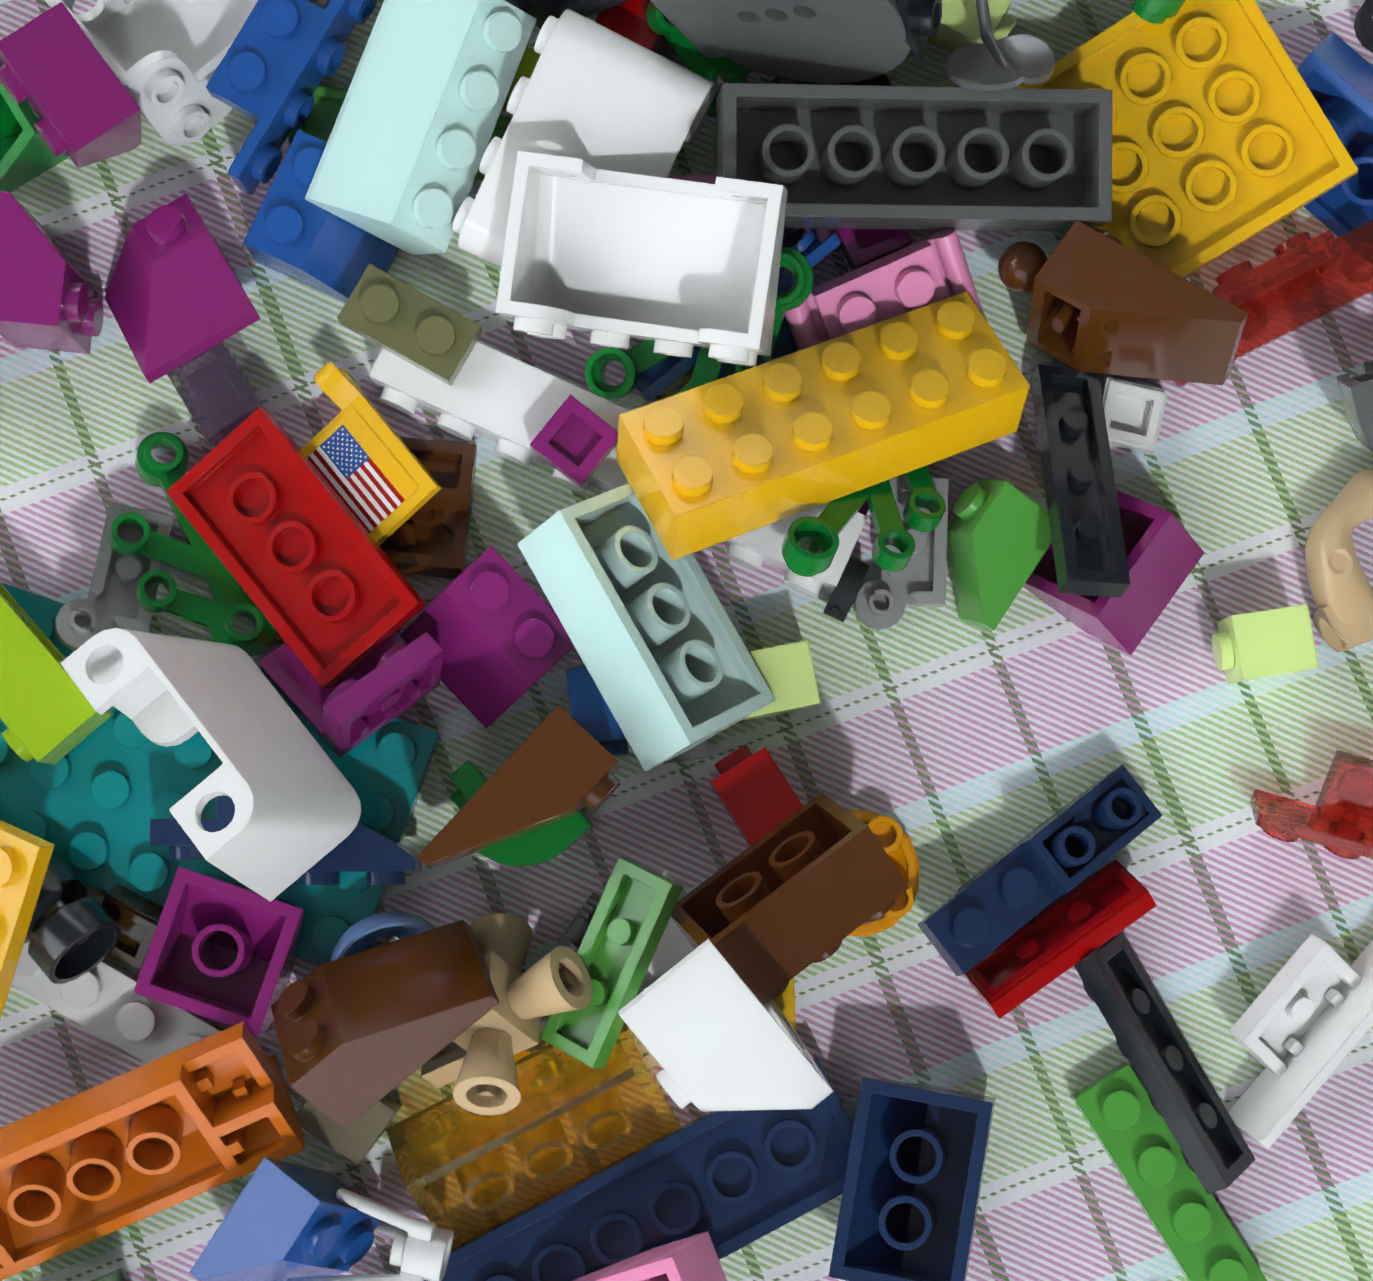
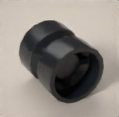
[24,859,121,984]

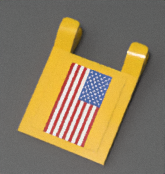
[301,362,442,546]

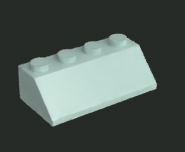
[305,0,537,255]
[517,483,776,772]

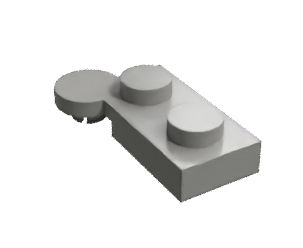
[854,476,949,630]
[55,501,174,651]

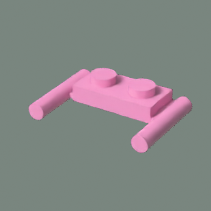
[785,228,985,351]

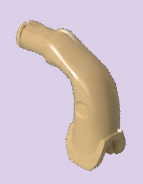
[1304,468,1373,652]

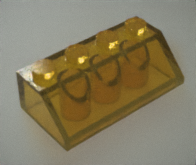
[386,1023,682,1250]

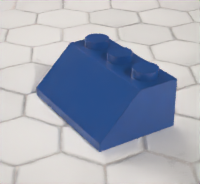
[1297,32,1373,266]

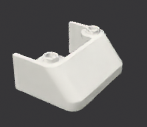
[618,870,834,1111]

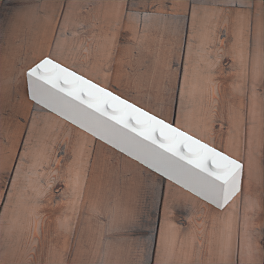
[369,341,868,597]

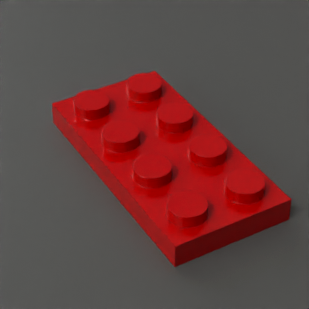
[166,407,427,689]

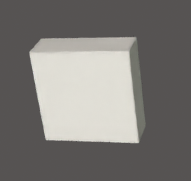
[1101,377,1169,455]

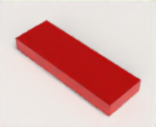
[964,859,1157,1019]

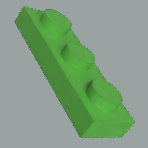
[540,857,684,1068]

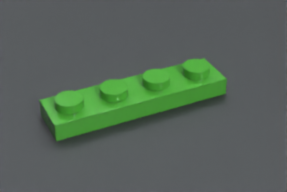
[1070,1062,1267,1281]

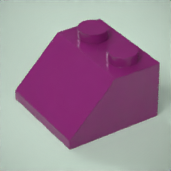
[0,2,142,168]
[0,191,104,354]
[1023,489,1205,655]
[400,546,574,729]
[133,866,305,1035]

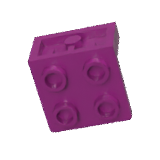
[260,632,443,758]

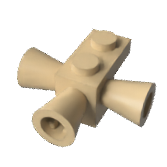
[421,913,592,1115]

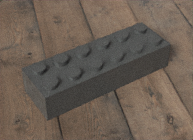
[716,83,1112,231]

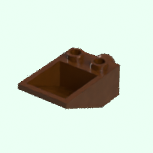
[998,220,1248,385]

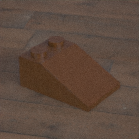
[417,705,621,866]
[271,919,499,1130]

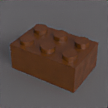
[671,792,910,1004]

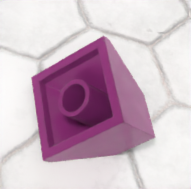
[104,194,261,383]

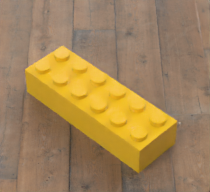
[617,291,1030,561]

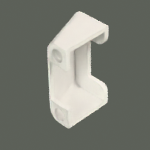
[45,0,331,146]
[452,9,719,268]
[495,151,788,367]
[60,628,361,902]

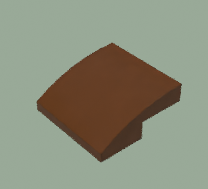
[380,437,477,579]

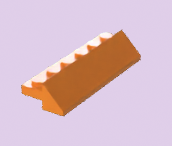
[0,1021,305,1281]

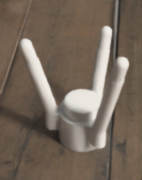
[285,1188,454,1281]

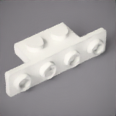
[1228,934,1373,1148]

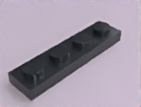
[1030,364,1130,598]
[1074,933,1256,1195]

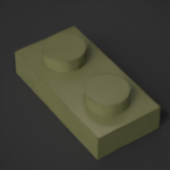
[337,263,483,386]

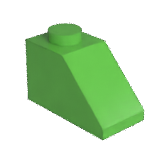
[947,478,1052,631]

